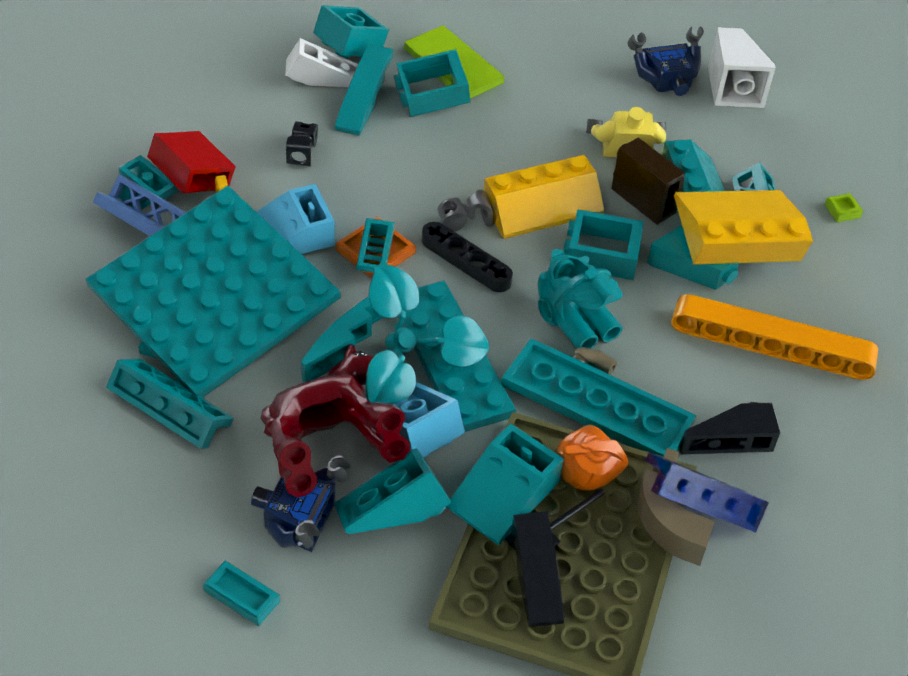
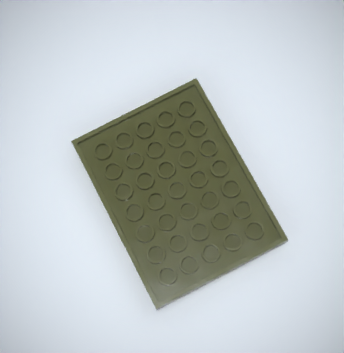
[428,412,697,676]

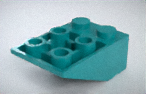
[446,423,564,546]

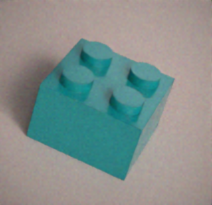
[313,5,389,59]

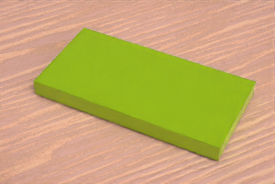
[404,25,505,99]

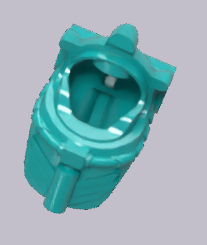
[537,249,623,349]

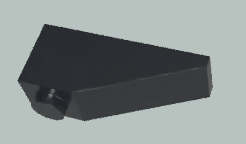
[680,402,780,455]

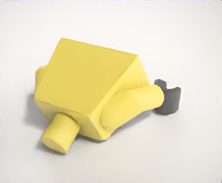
[586,107,667,157]

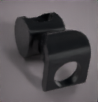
[286,121,318,167]

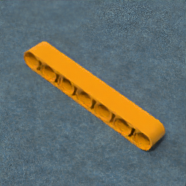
[671,294,879,380]

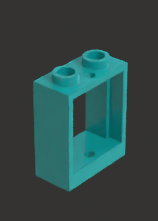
[394,49,471,117]
[563,209,644,280]

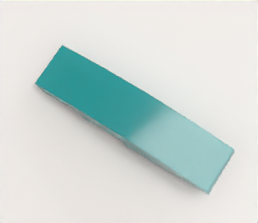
[335,44,393,136]
[301,296,384,383]

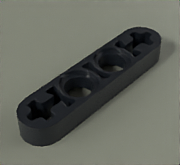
[421,222,513,292]

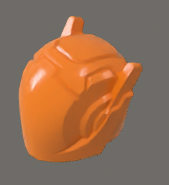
[556,425,629,491]

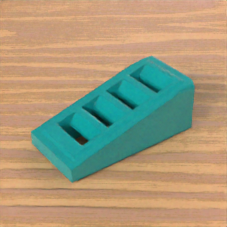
[356,218,395,273]

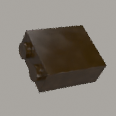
[611,138,686,225]

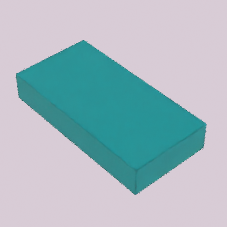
[203,560,280,626]

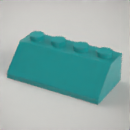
[662,139,725,220]

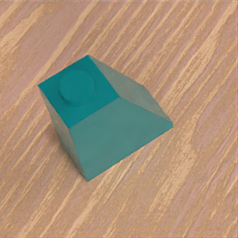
[647,225,739,290]

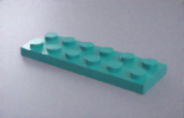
[397,280,516,432]
[501,338,696,457]

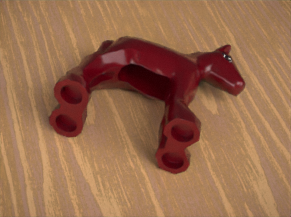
[260,344,410,498]

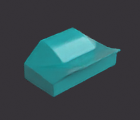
[119,155,178,209]

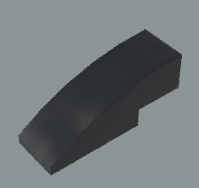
[511,511,564,627]

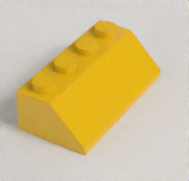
[483,154,604,239]

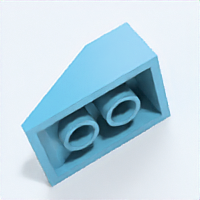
[365,382,465,459]

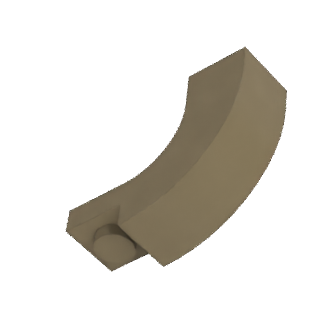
[638,448,715,566]

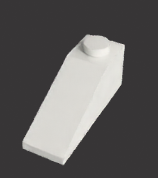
[285,38,358,87]

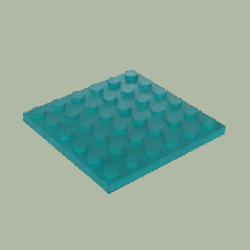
[85,186,341,398]

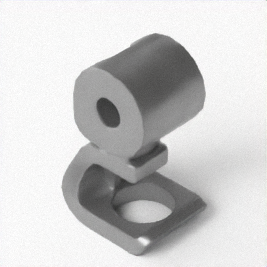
[437,189,493,231]

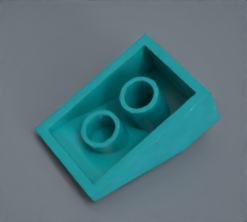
[334,448,451,534]

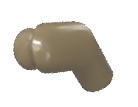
[572,347,617,374]

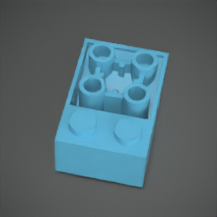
[256,184,335,254]

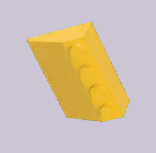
[674,190,813,265]

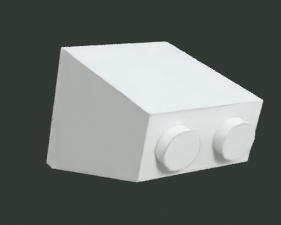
[708,27,776,108]

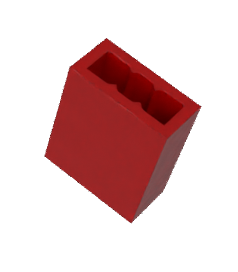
[147,131,236,194]

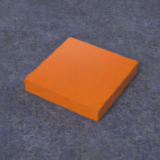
[335,217,416,279]

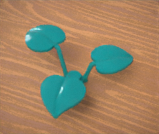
[366,264,489,404]

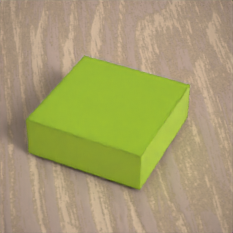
[824,193,863,223]

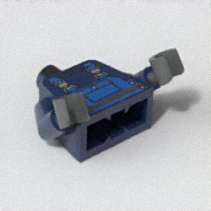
[627,26,704,96]
[251,455,351,552]

